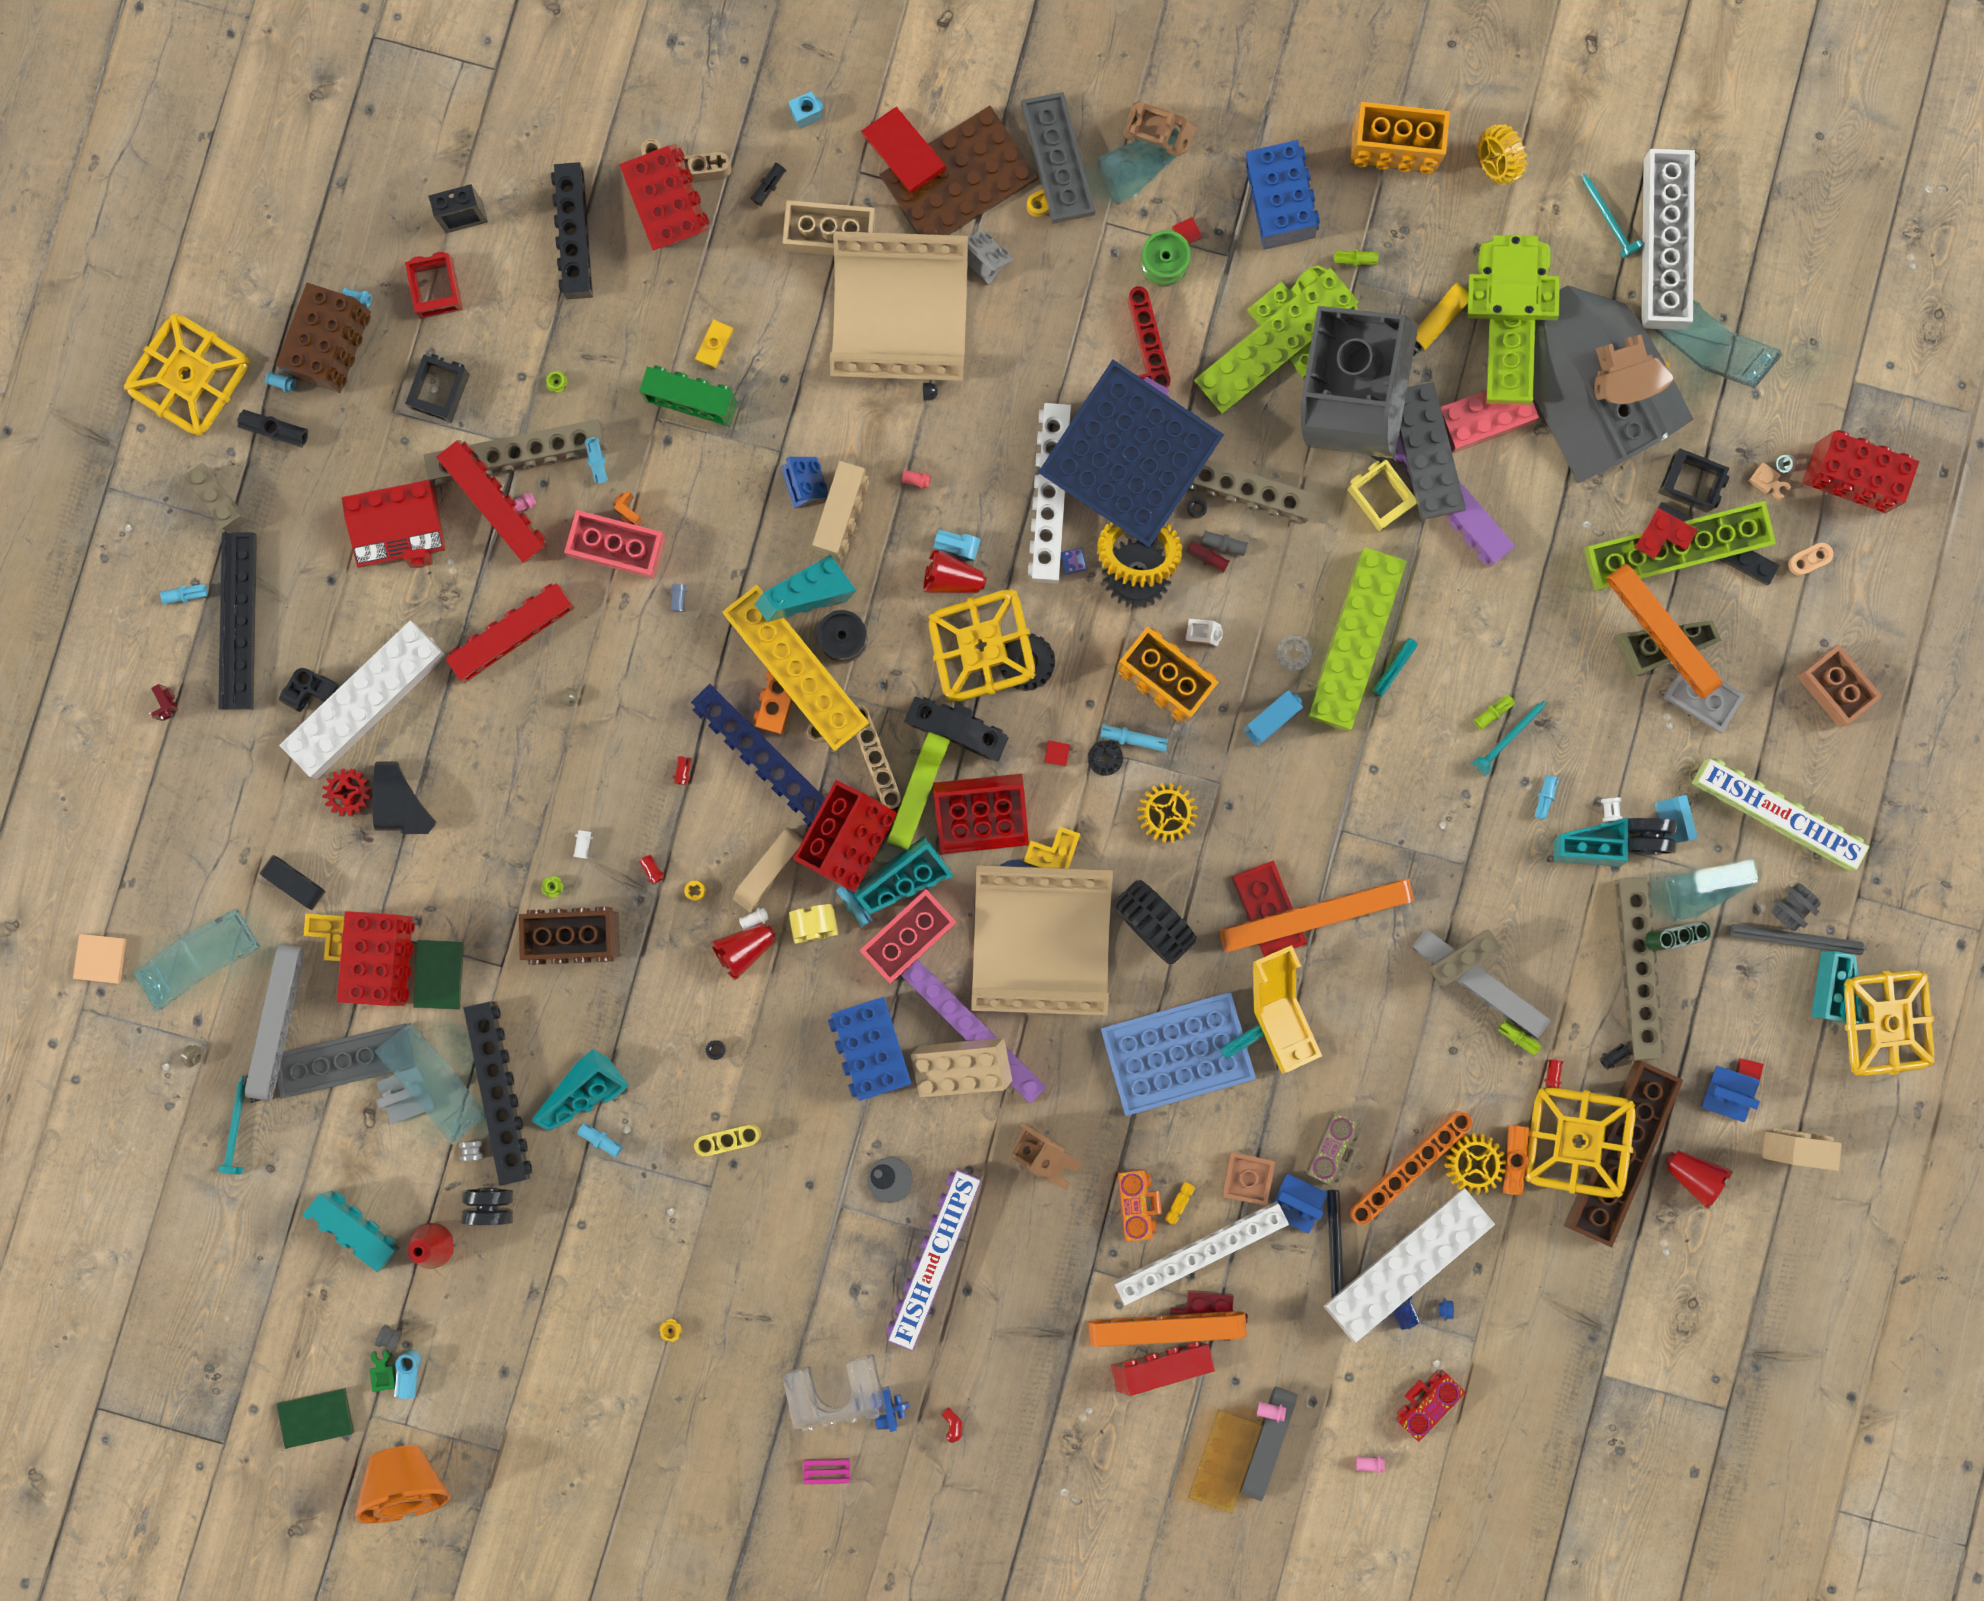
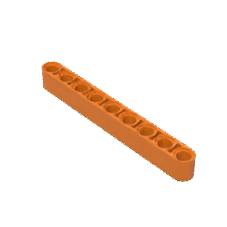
[1218,879,1415,952]

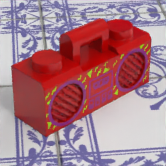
[1395,1370,1466,1442]

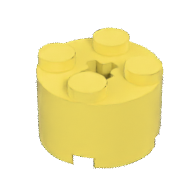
[789,904,838,944]

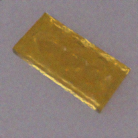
[1188,1409,1262,1514]

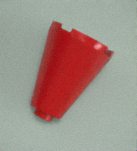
[923,549,986,593]
[711,923,776,981]
[1664,1150,1733,1209]
[408,1223,454,1269]

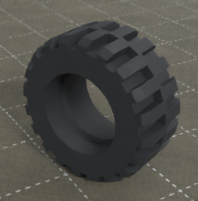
[1113,879,1197,964]

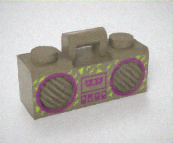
[1305,1111,1361,1186]

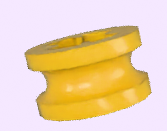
[684,881,706,901]

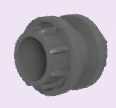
[1771,883,1821,931]

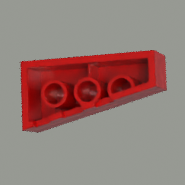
[1111,1341,1215,1396]

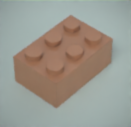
[1796,645,1883,727]

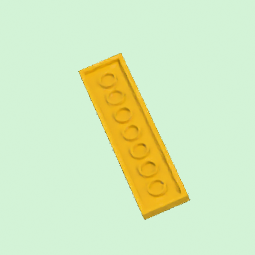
[722,585,870,752]

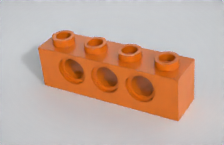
[753,670,793,736]

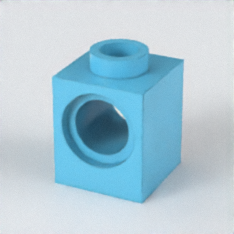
[788,91,824,129]

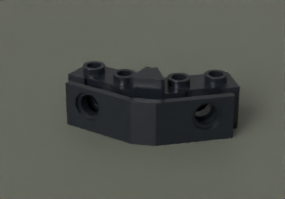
[904,697,1009,762]

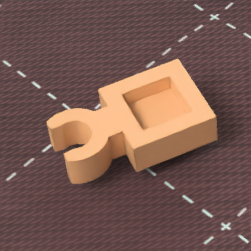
[1748,462,1791,500]

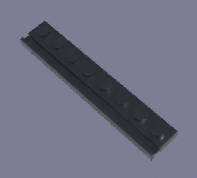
[218,532,257,710]

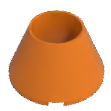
[355,1445,450,1524]

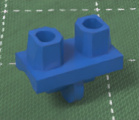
[870,1386,910,1432]

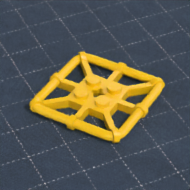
[124,313,250,436]
[928,589,1035,703]
[1844,970,1935,1076]
[1525,1087,1636,1198]

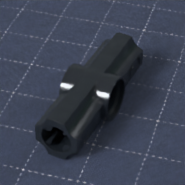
[237,409,308,448]

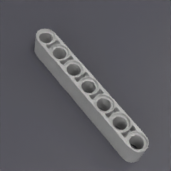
[1411,929,1551,1040]
[245,944,305,1101]

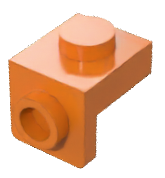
[613,490,643,526]

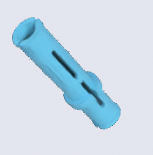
[1100,724,1168,753]

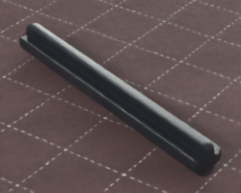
[1327,1189,1343,1299]

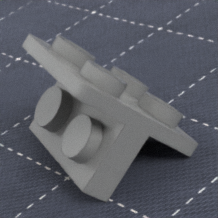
[967,231,1014,284]
[376,1067,434,1124]

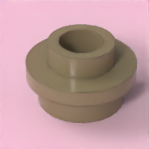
[181,1045,202,1068]

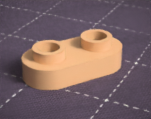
[1788,543,1833,576]

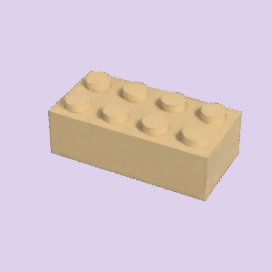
[782,200,876,256]
[812,461,870,561]
[911,1038,1013,1098]
[1763,1128,1842,1171]

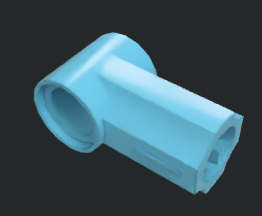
[934,530,981,562]
[395,1350,421,1399]

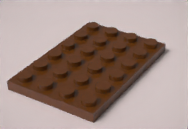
[880,106,1037,235]

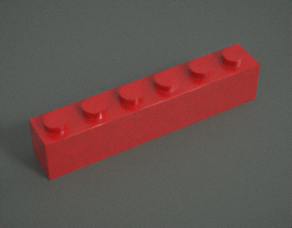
[436,440,547,563]
[445,583,575,683]

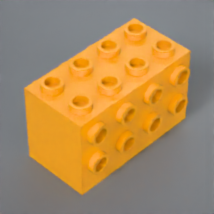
[1349,102,1450,174]
[1117,626,1219,724]

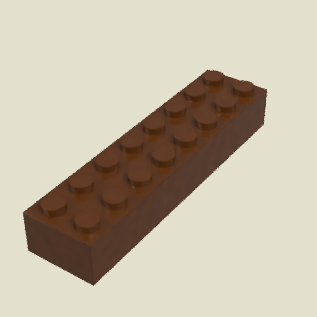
[1564,1060,1683,1248]

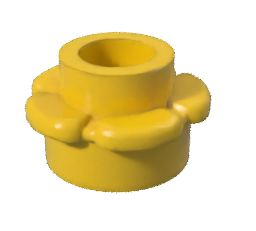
[659,1319,682,1342]

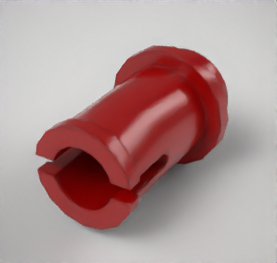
[672,756,692,785]
[639,855,664,885]
[1544,1059,1563,1088]

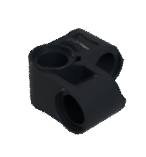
[279,668,339,712]

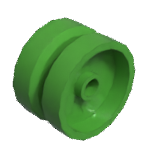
[1141,230,1191,286]

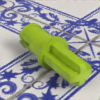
[1333,249,1378,267]
[1473,694,1515,731]
[1497,1019,1542,1055]

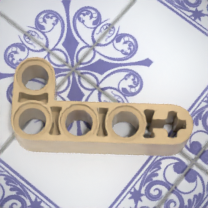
[641,139,731,182]
[733,827,803,913]

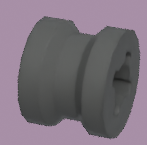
[375,1324,402,1353]

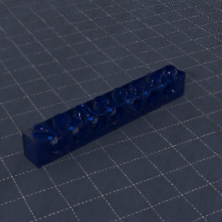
[691,683,826,827]

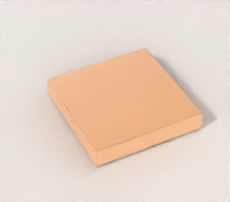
[73,934,126,984]

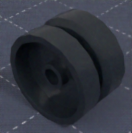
[817,610,868,663]
[1628,818,1678,855]
[461,1187,513,1225]

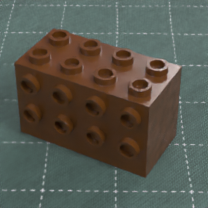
[276,283,371,393]
[518,907,620,965]

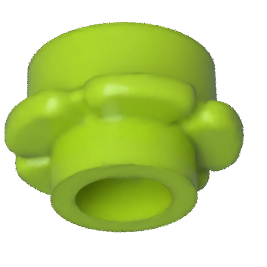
[546,371,568,393]
[541,876,564,898]

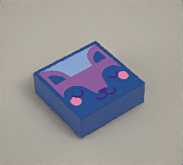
[1061,548,1087,575]

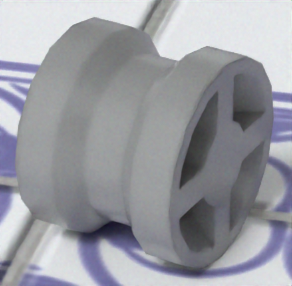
[459,1140,483,1161]

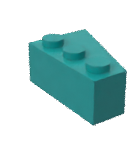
[1554,817,1628,867]
[1811,951,1866,1024]

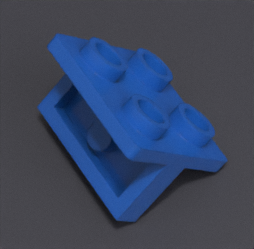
[781,457,828,508]
[1701,1065,1760,1122]
[1273,1174,1328,1234]

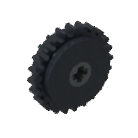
[1102,538,1172,609]

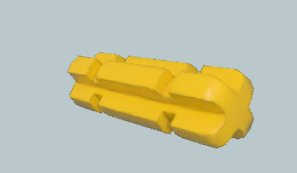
[1165,1182,1195,1225]

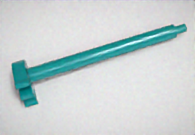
[1581,173,1643,259]
[1471,701,1547,777]
[217,1075,246,1175]

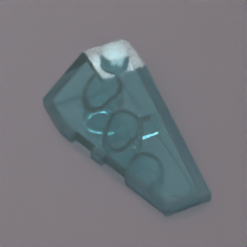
[1098,128,1179,204]
[1665,860,1758,921]

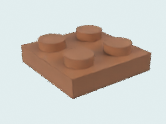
[1222,1152,1276,1206]

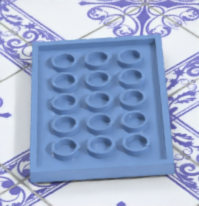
[1100,992,1256,1116]

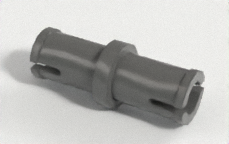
[1201,530,1248,556]

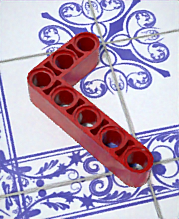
[1128,286,1171,389]

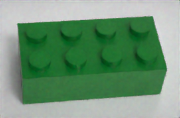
[639,365,737,427]

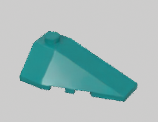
[532,1049,629,1131]

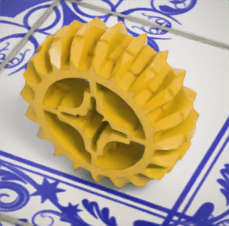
[1476,124,1527,185]
[1137,783,1198,843]
[1444,1133,1506,1195]

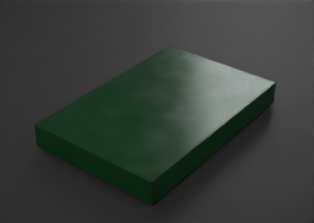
[413,940,464,1009]
[276,1388,354,1449]

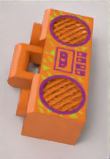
[1117,1169,1162,1242]

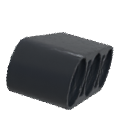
[259,855,326,910]

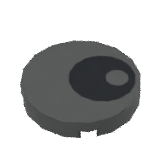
[867,1157,913,1203]

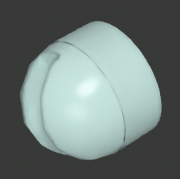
[1776,454,1797,473]

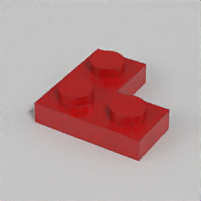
[1634,508,1698,559]

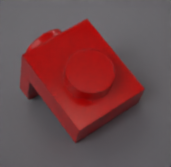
[403,548,433,568]

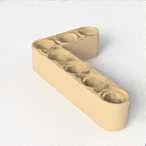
[807,705,902,810]

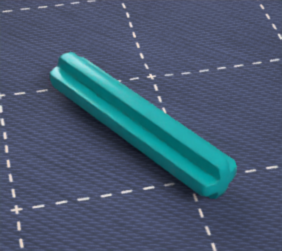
[1372,638,1418,697]
[1221,1024,1264,1058]

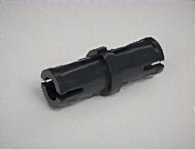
[750,162,787,207]

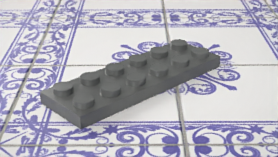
[1021,92,1096,224]
[1399,382,1466,520]
[277,1023,416,1099]

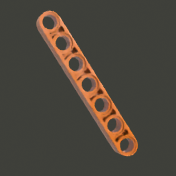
[1606,564,1723,699]
[1349,1111,1472,1225]
[1088,1311,1247,1347]

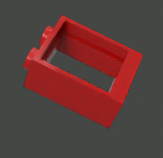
[405,252,463,319]

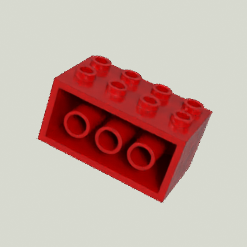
[619,144,710,251]
[1802,430,1920,514]
[793,780,898,893]
[337,911,415,1006]

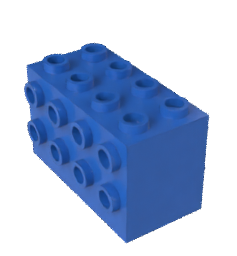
[1246,140,1320,250]
[828,997,912,1101]

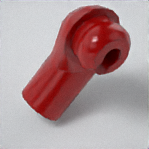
[941,1407,963,1443]

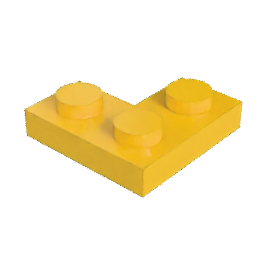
[1024,827,1080,869]
[303,914,344,961]

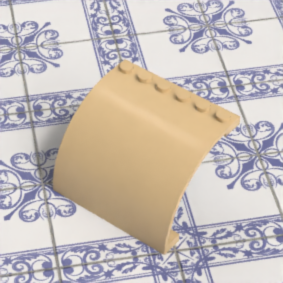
[830,231,968,381]
[971,866,1113,1016]

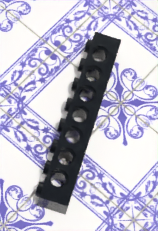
[463,1001,532,1186]

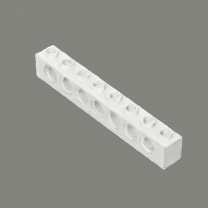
[1028,403,1071,584]
[1114,1201,1289,1305]

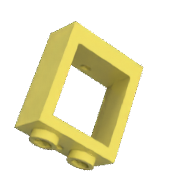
[1348,460,1417,532]

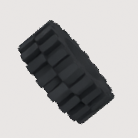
[999,633,1055,691]

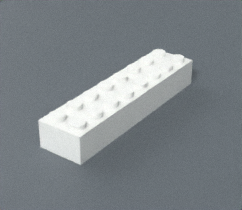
[1641,149,1695,330]
[279,621,447,780]
[1323,1189,1495,1342]

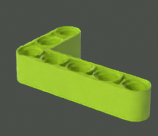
[887,732,950,850]

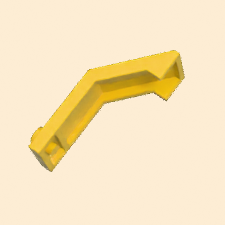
[1253,945,1322,1074]

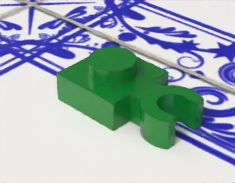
[369,1349,396,1392]

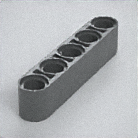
[1239,1386,1297,1501]

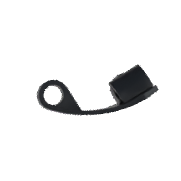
[372,761,437,834]

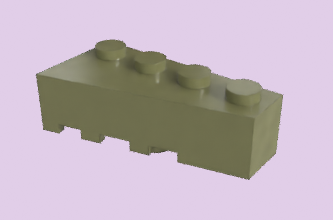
[1615,620,1722,678]

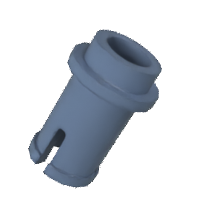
[670,584,688,612]

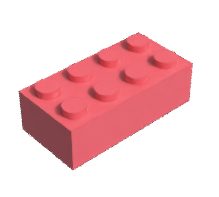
[1440,390,1539,454]
[564,510,666,579]
[859,889,957,984]

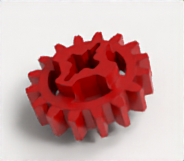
[322,768,372,817]

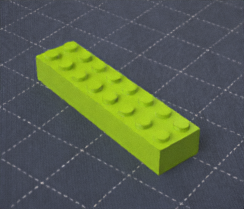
[1583,501,1776,591]
[1306,547,1407,732]

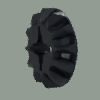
[1088,740,1123,776]

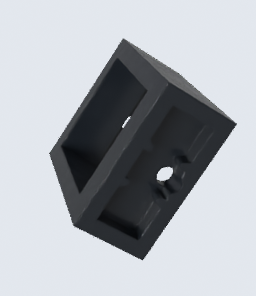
[428,184,488,233]
[405,354,470,423]
[1658,448,1730,513]

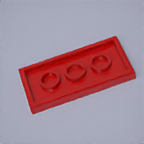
[861,106,947,194]
[1232,860,1307,957]

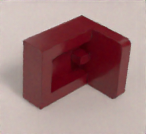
[150,684,178,721]

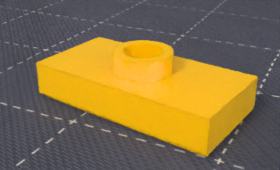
[695,319,734,369]

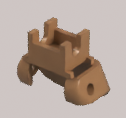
[1123,102,1198,156]
[1594,334,1673,404]
[1012,1122,1082,1190]

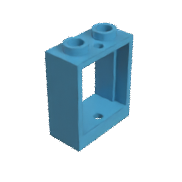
[1243,690,1303,747]

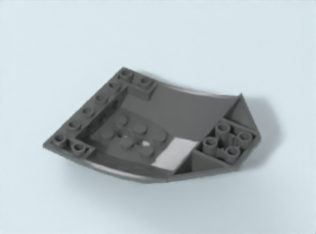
[1533,285,1694,483]

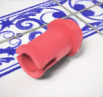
[902,470,931,490]

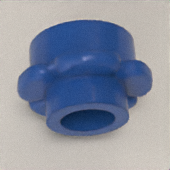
[1439,1298,1454,1321]

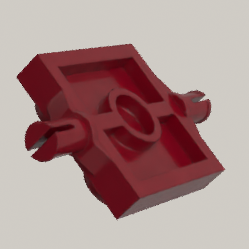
[1170,1290,1248,1341]

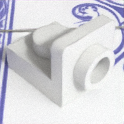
[1186,619,1223,647]

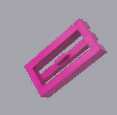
[804,1458,850,1485]

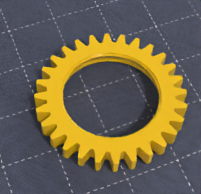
[1097,522,1182,587]

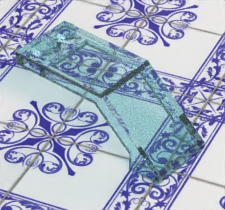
[1655,300,1782,389]
[134,909,260,1011]
[374,1022,486,1145]

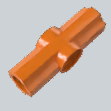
[1502,1125,1529,1196]

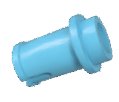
[342,288,372,307]
[265,371,296,392]

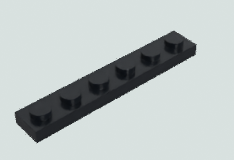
[1658,502,1780,586]

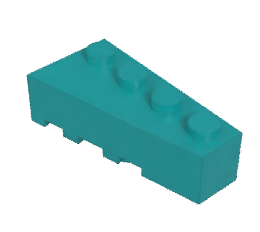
[854,836,955,914]
[302,1190,400,1272]

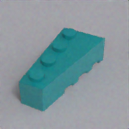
[755,555,856,622]

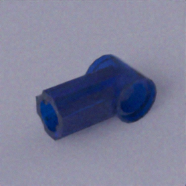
[1394,1296,1419,1330]

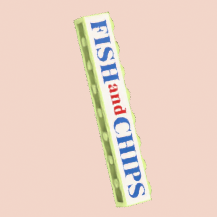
[1691,758,1870,871]

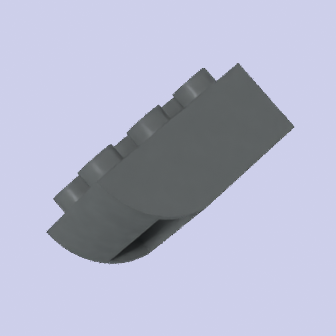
[1301,306,1419,459]

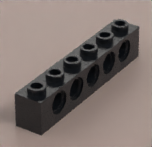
[551,162,593,300]

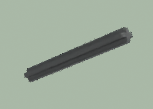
[1729,924,1865,955]

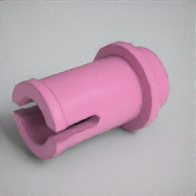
[514,492,536,512]
[1257,1401,1286,1423]
[1356,1456,1385,1474]

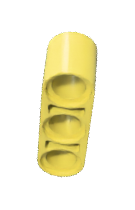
[694,1124,761,1156]

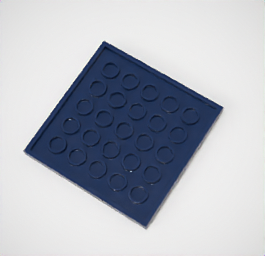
[1038,359,1224,547]

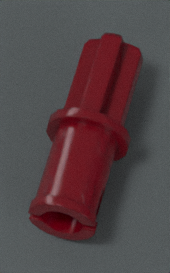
[1186,541,1230,573]

